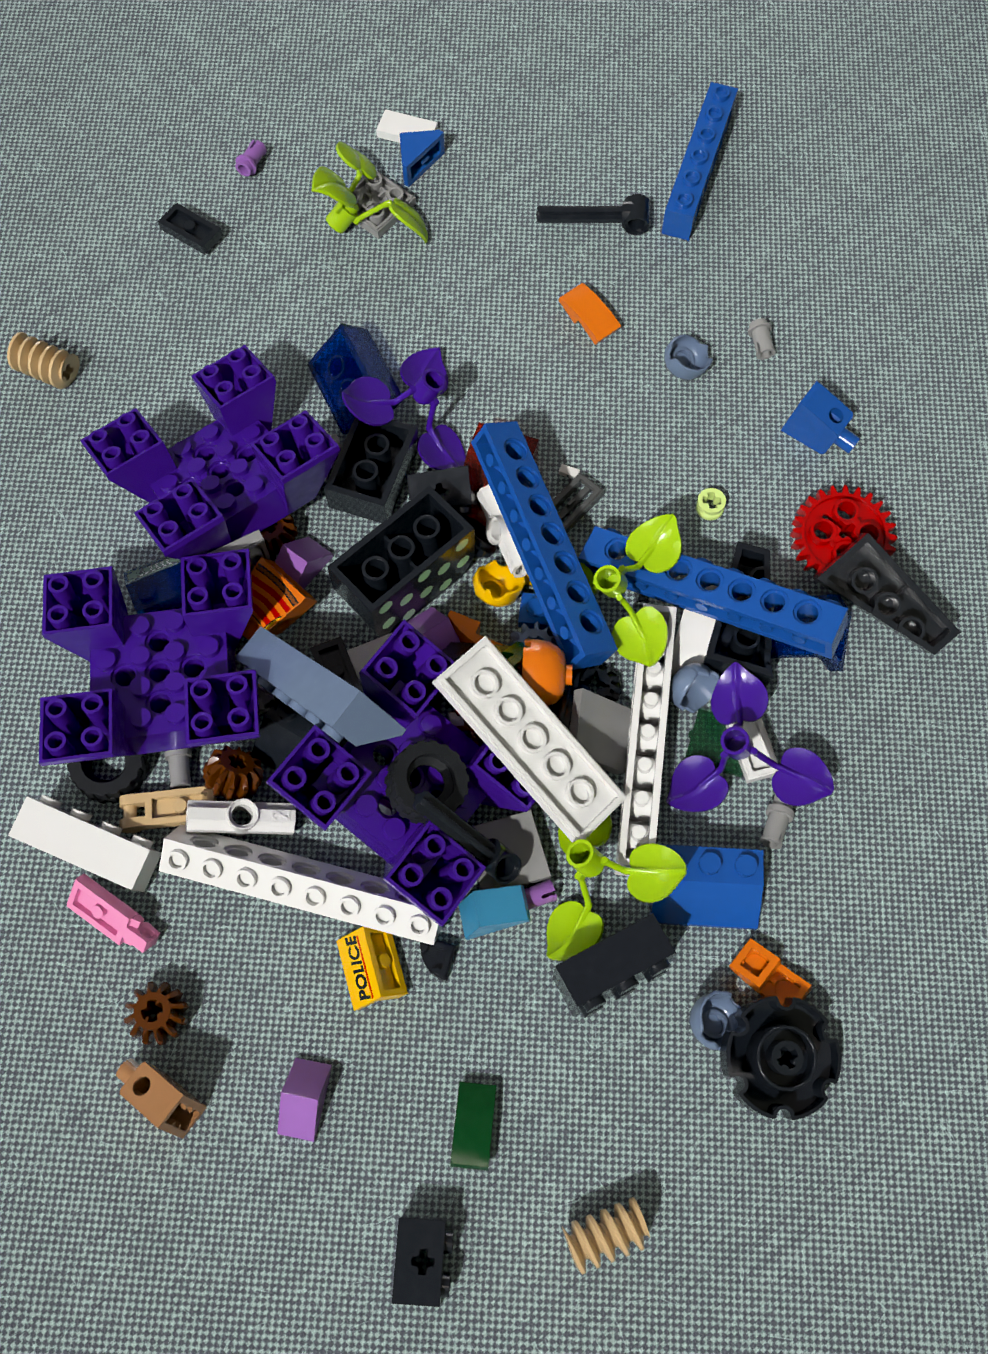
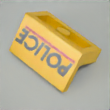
[337,926,408,1011]

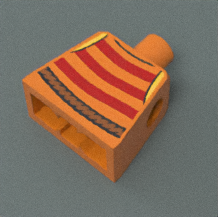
[242,557,317,640]

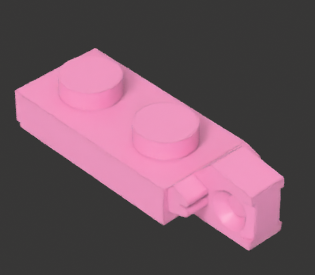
[66,873,160,953]

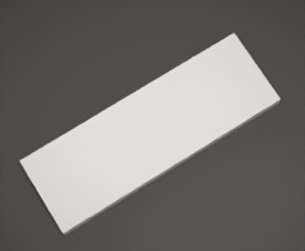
[432,635,627,843]

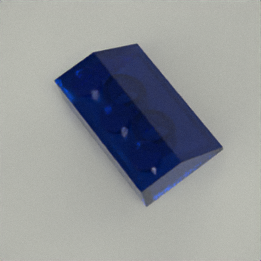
[307,323,402,435]

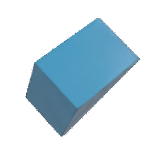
[459,885,531,940]

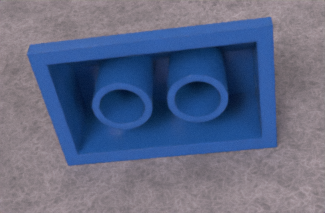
[650,844,764,930]

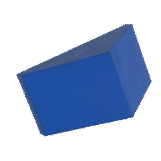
[399,130,445,187]

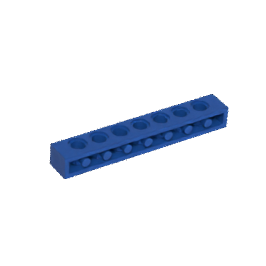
[471,421,618,670]
[578,526,848,659]

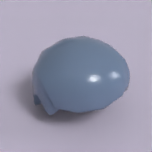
[664,334,713,381]
[669,663,720,713]
[689,991,741,1051]

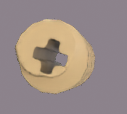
[7,332,80,389]
[562,1197,650,1275]

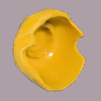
[472,560,526,607]

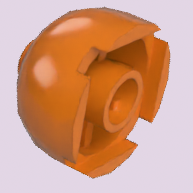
[522,639,573,706]

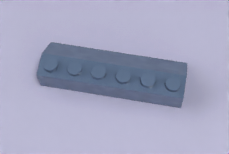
[235,626,406,746]

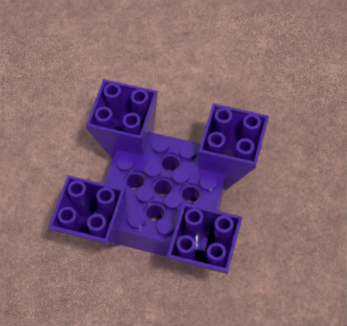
[80,345,340,560]
[39,548,260,766]
[266,619,535,927]

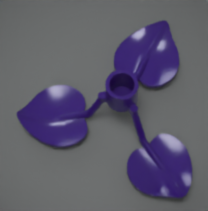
[342,347,466,470]
[666,662,834,812]

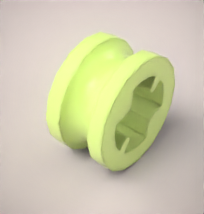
[696,488,726,520]

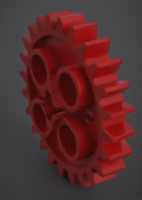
[790,485,898,577]

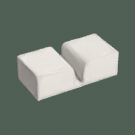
[558,464,580,479]

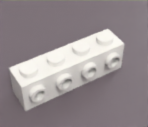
[8,794,162,892]

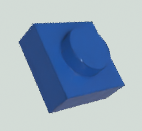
[518,592,549,630]

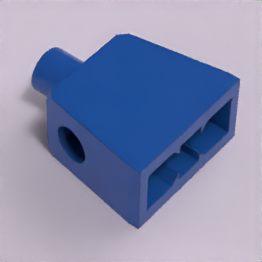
[781,381,860,454]

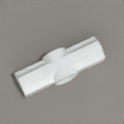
[476,484,527,578]
[186,798,296,836]

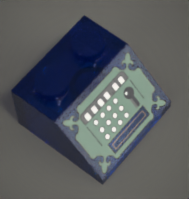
[124,556,182,614]

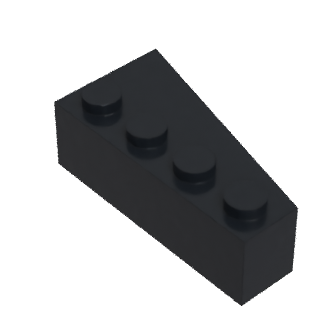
[813,533,961,655]
[703,541,772,688]

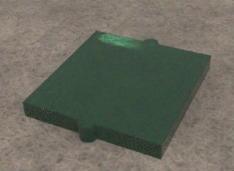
[685,709,743,778]

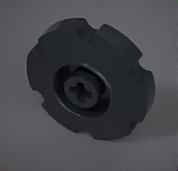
[720,996,841,1120]

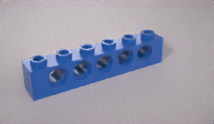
[661,82,738,241]

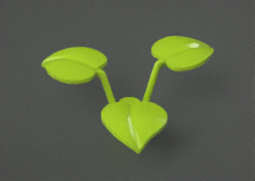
[311,141,428,244]
[580,514,682,667]
[546,815,688,961]

